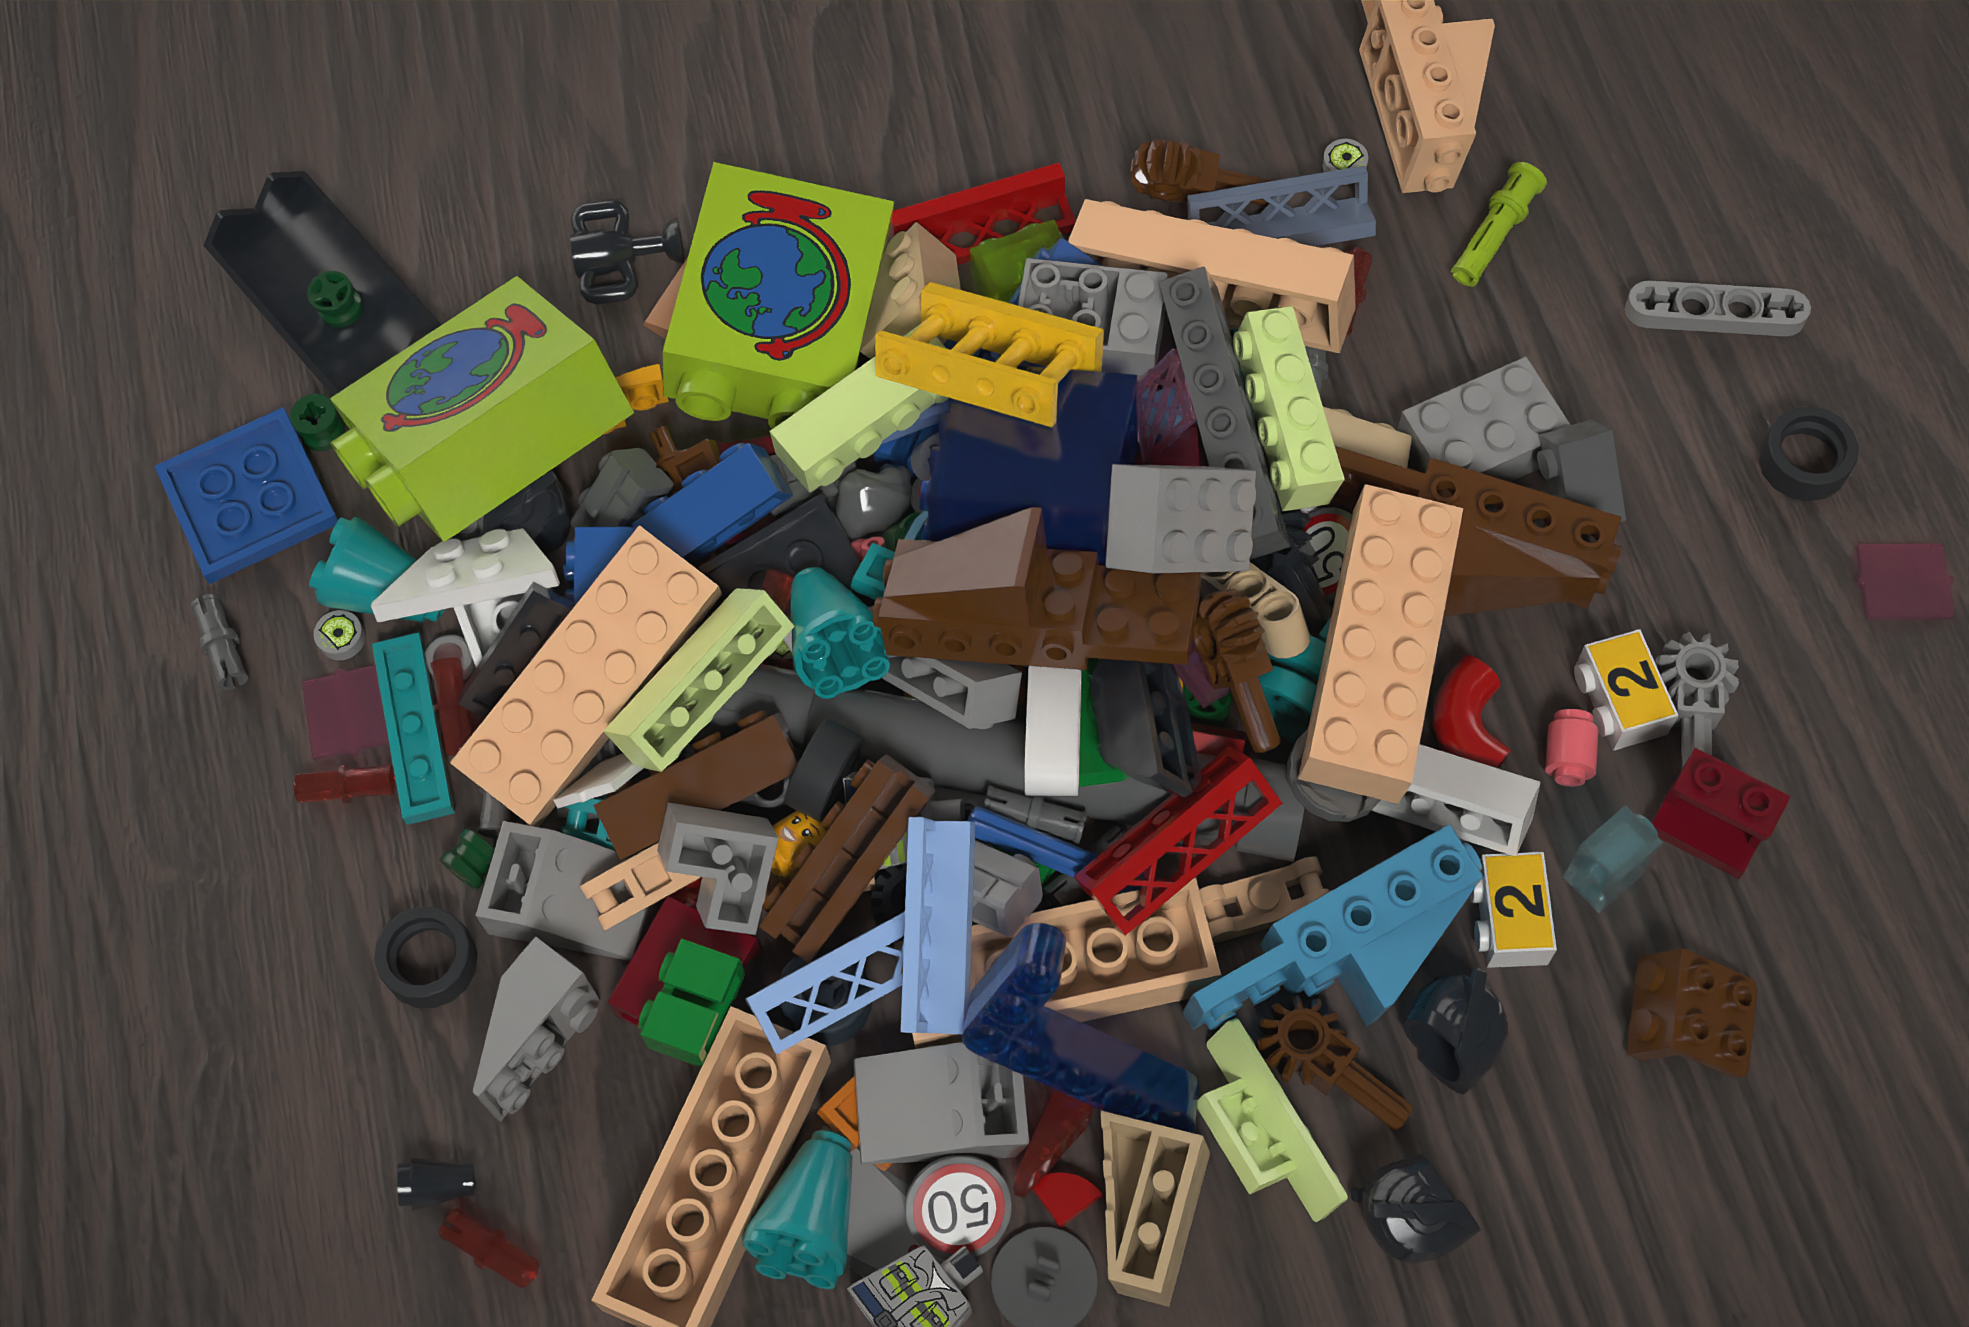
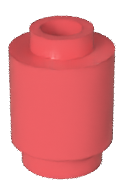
[1545,709,1599,787]

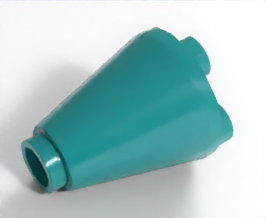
[309,517,445,623]
[790,567,890,699]
[742,1130,853,1289]

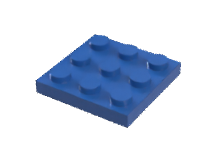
[154,407,338,584]

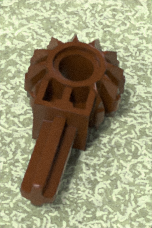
[1130,139,1273,207]
[1192,588,1281,753]
[1257,995,1413,1131]

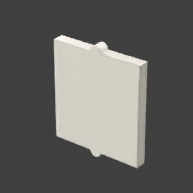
[553,754,643,808]

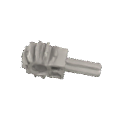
[1654,632,1739,768]

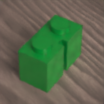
[638,939,745,1068]

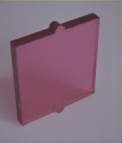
[1856,544,1955,620]
[301,665,389,761]

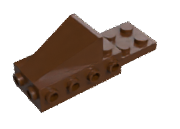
[1322,446,1622,616]
[873,507,1201,670]

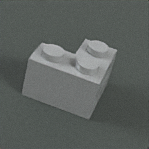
[657,803,778,935]

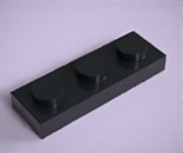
[458,582,576,718]

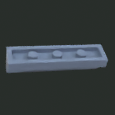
[1187,166,1376,246]

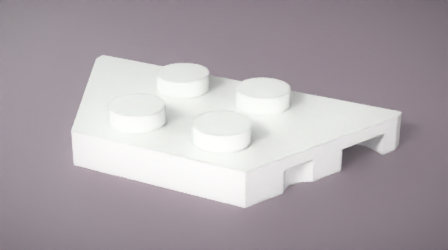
[371,528,559,622]

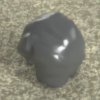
[836,463,912,541]

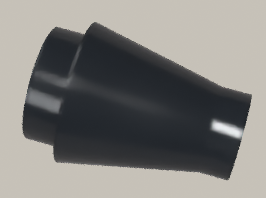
[397,1157,474,1211]

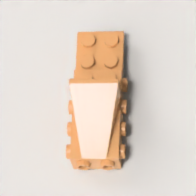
[1359,0,1495,193]

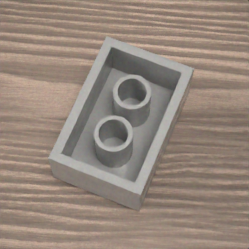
[1397,357,1571,482]
[1106,464,1256,573]

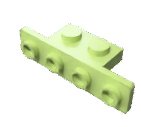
[1194,1018,1348,1222]

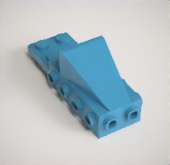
[1182,824,1484,1030]

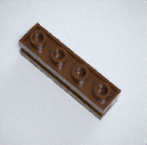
[593,709,802,860]
[759,754,936,963]

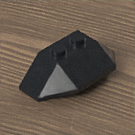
[1090,659,1202,798]

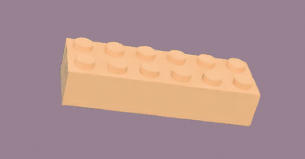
[1068,199,1355,353]
[1298,484,1463,804]
[450,525,722,827]
[894,878,1221,1049]
[591,1006,831,1327]

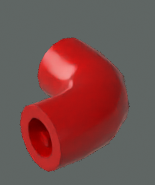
[1432,655,1512,769]

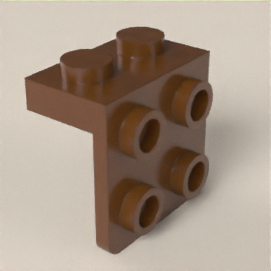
[1626,948,1757,1078]

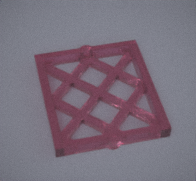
[1130,348,1196,465]

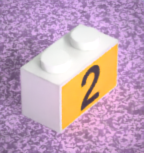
[1574,629,1679,751]
[1470,852,1557,968]

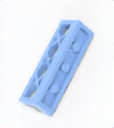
[901,817,975,1034]
[745,911,905,1055]

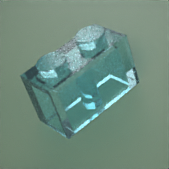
[1563,805,1663,913]

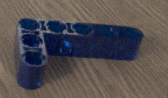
[962,923,1200,1133]

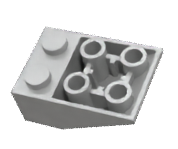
[1018,258,1167,384]
[476,821,648,961]
[473,937,601,1122]
[853,1039,1029,1165]

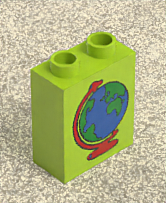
[663,162,894,429]
[330,276,634,542]

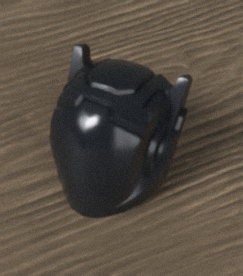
[483,471,573,556]
[1403,968,1508,1095]
[1351,1155,1481,1263]

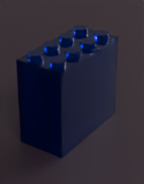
[920,366,1138,566]

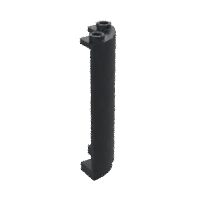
[203,171,442,396]

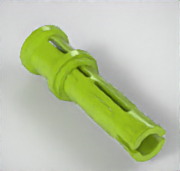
[1451,162,1547,287]

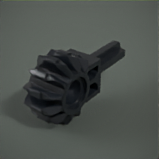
[1250,490,1333,632]

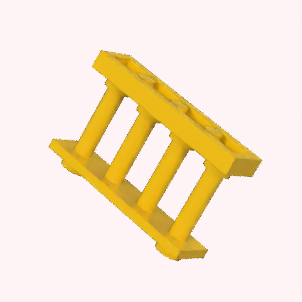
[875,282,1104,427]

